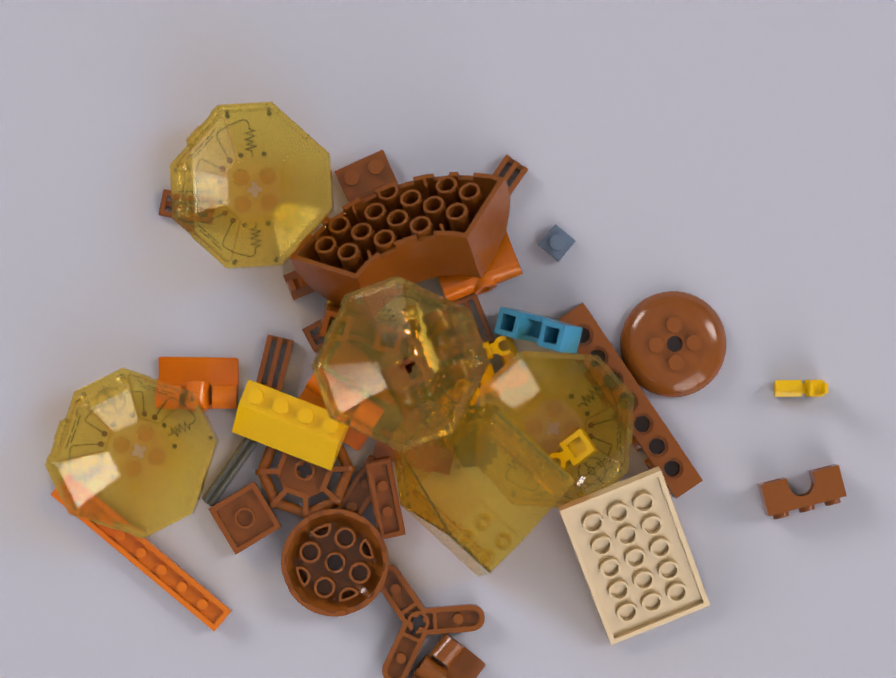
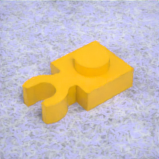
[547,428,598,473]

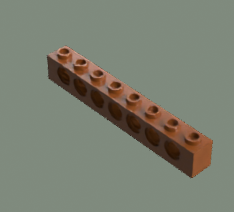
[557,303,703,498]

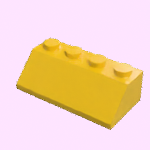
[232,379,351,471]

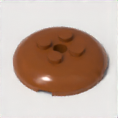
[620,291,726,397]
[281,509,389,617]

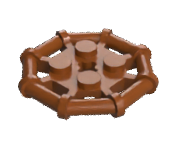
[255,443,356,518]

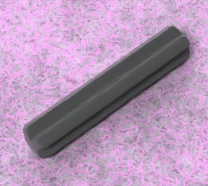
[202,437,257,506]

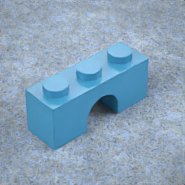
[494,307,583,354]

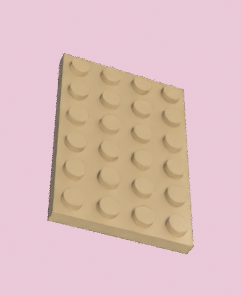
[558,466,710,645]

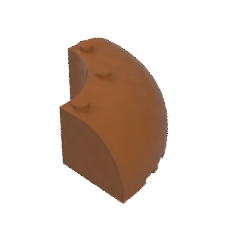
[290,172,510,318]

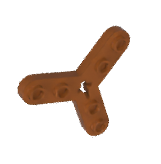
[375,564,485,678]

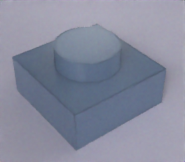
[538,224,575,262]

